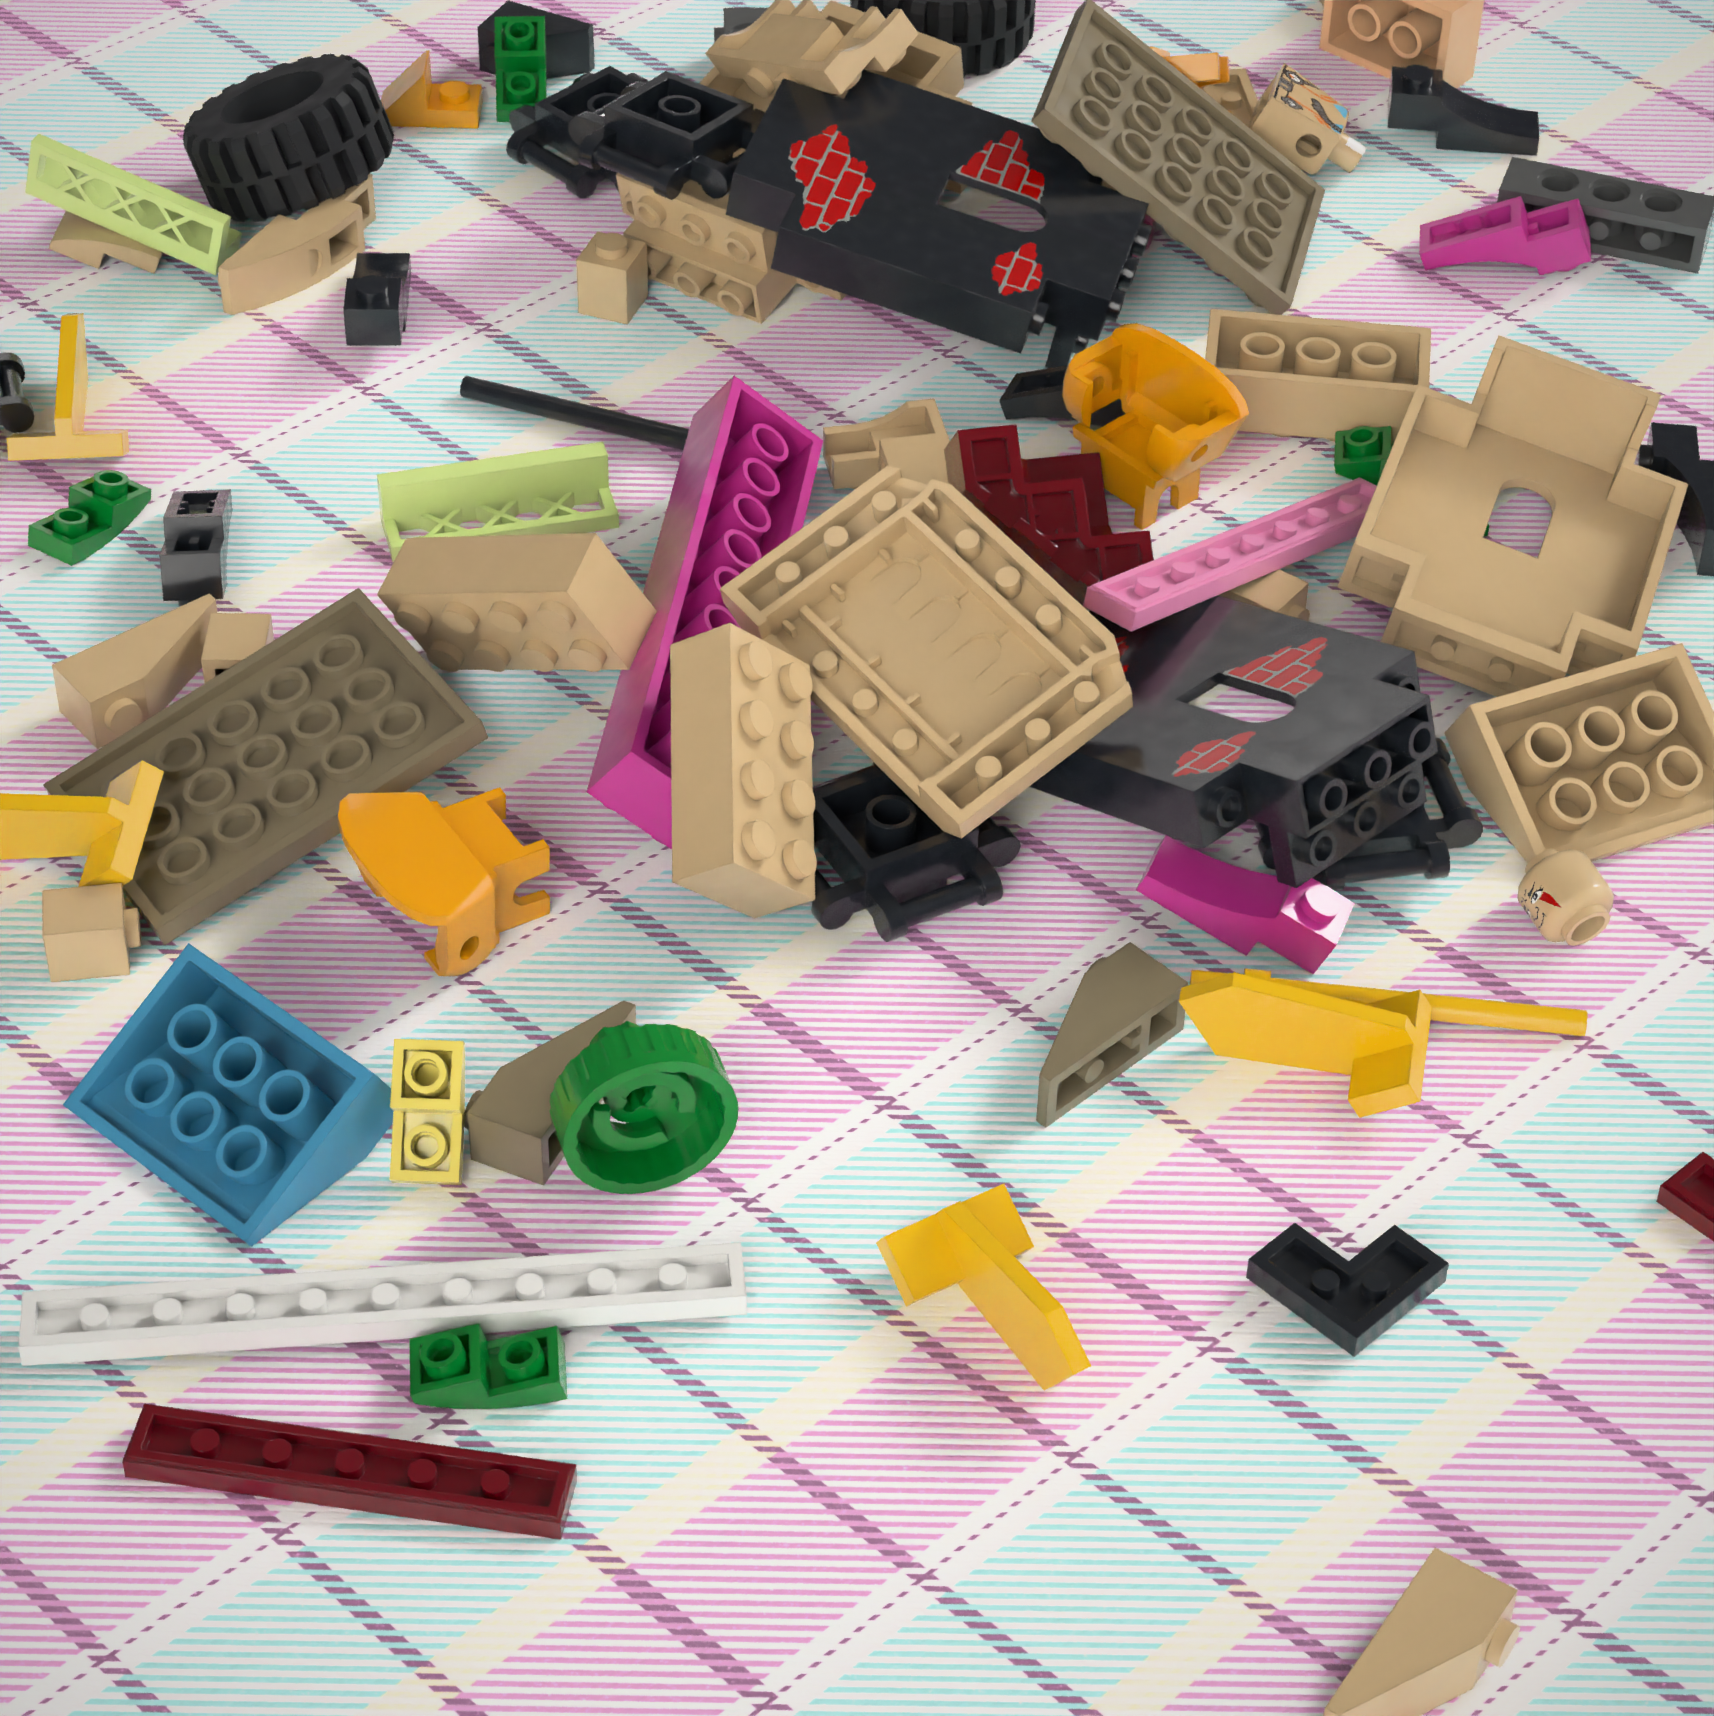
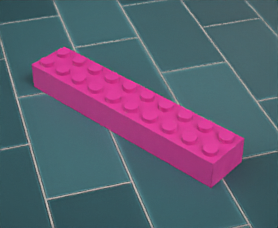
[586,375,823,850]

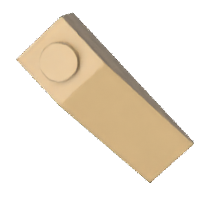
[52,594,217,749]
[1323,1548,1520,1716]

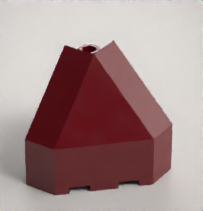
[944,424,1154,611]

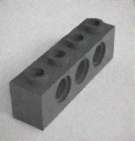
[1497,157,1714,274]

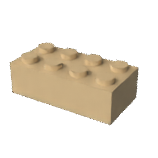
[1205,309,1431,442]
[377,533,657,672]
[670,623,817,919]

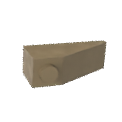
[1036,942,1188,1128]
[464,1000,636,1186]

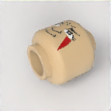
[1517,849,1614,946]

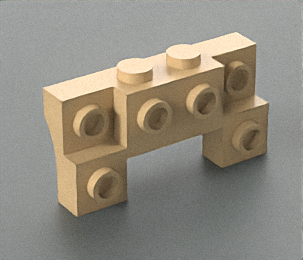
[705,0,919,98]
[823,398,950,490]

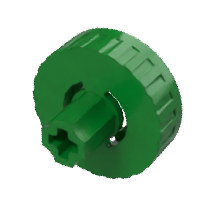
[549,1021,739,1194]

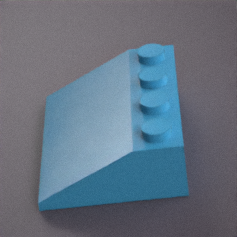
[63,943,393,1247]

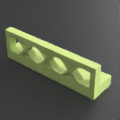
[25,134,242,275]
[377,442,619,562]

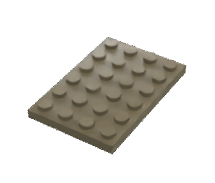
[1031,0,1325,315]
[43,588,488,945]

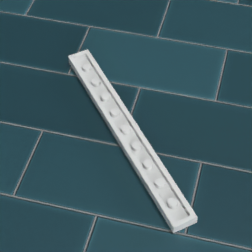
[18,1242,747,1366]

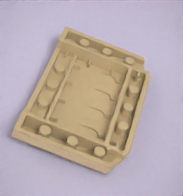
[720,465,1133,839]

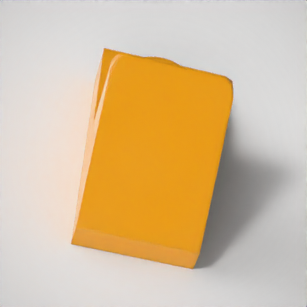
[381,50,483,129]

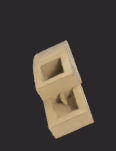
[218,173,376,315]

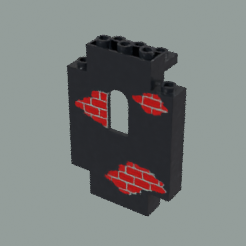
[726,69,1153,368]
[1029,595,1438,888]

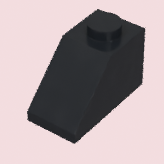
[477,0,595,79]

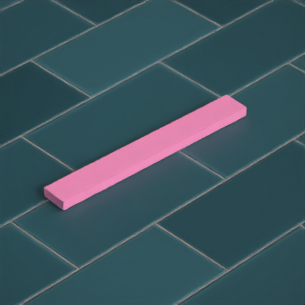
[1083,478,1377,632]

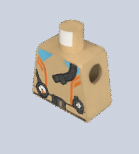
[1248,63,1367,175]

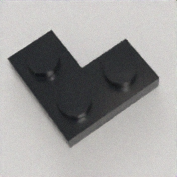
[1246,1223,1449,1357]

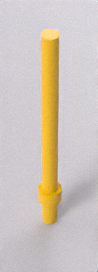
[1190,968,1588,1036]

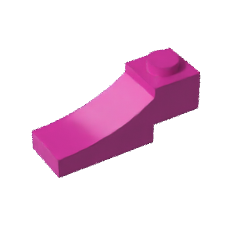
[1419,196,1591,275]
[1136,835,1355,975]

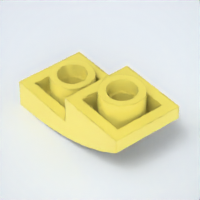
[389,1039,465,1185]

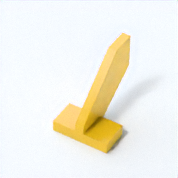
[6,313,129,461]
[0,760,164,887]
[1179,972,1432,1118]
[876,1183,1091,1390]

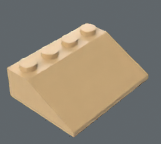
[1444,643,1714,863]

